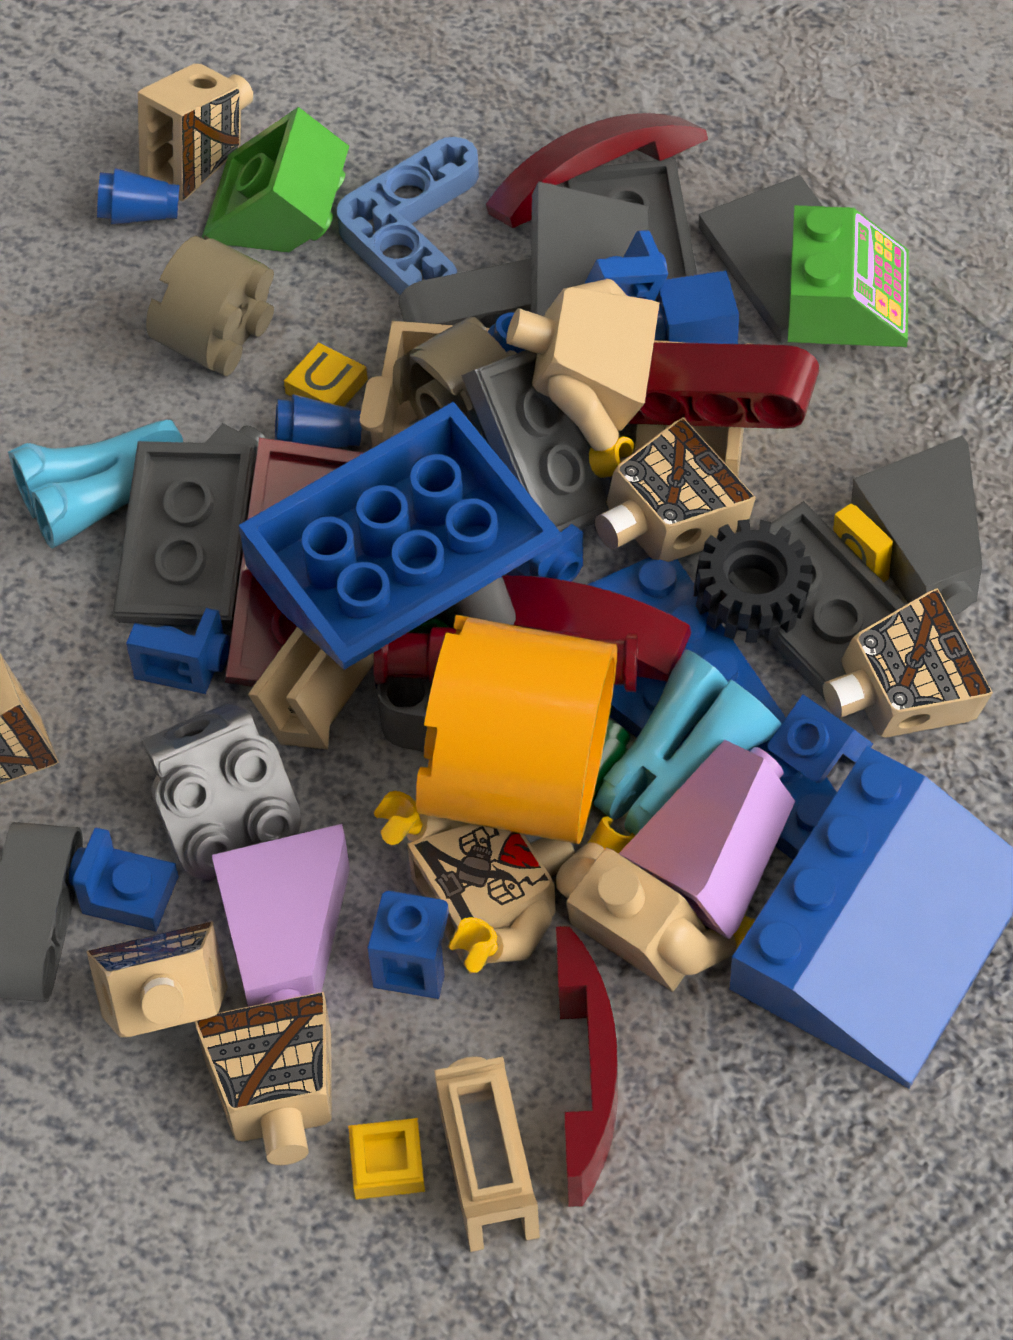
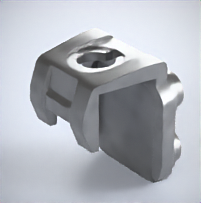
[142,704,302,880]

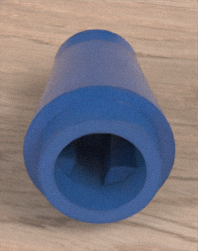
[97,168,180,225]
[275,394,362,448]

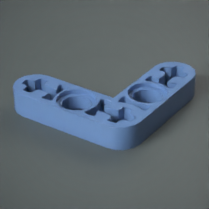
[337,137,479,295]

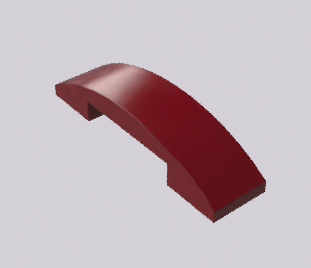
[486,113,708,228]
[502,576,691,682]
[556,926,618,1207]

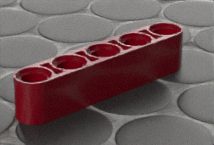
[628,342,820,429]

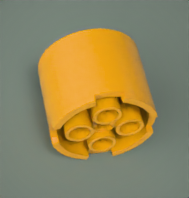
[416,615,617,844]

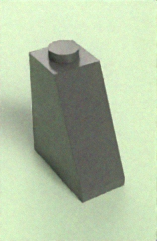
[851,435,982,616]

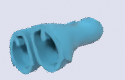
[8,420,183,549]
[594,649,782,835]

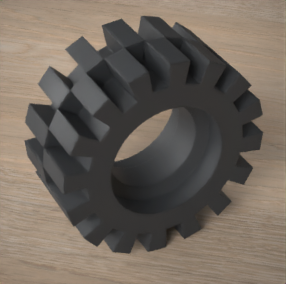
[694,519,813,643]

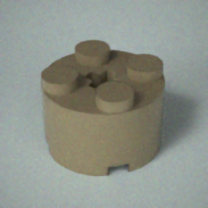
[146,235,274,376]
[393,316,517,444]

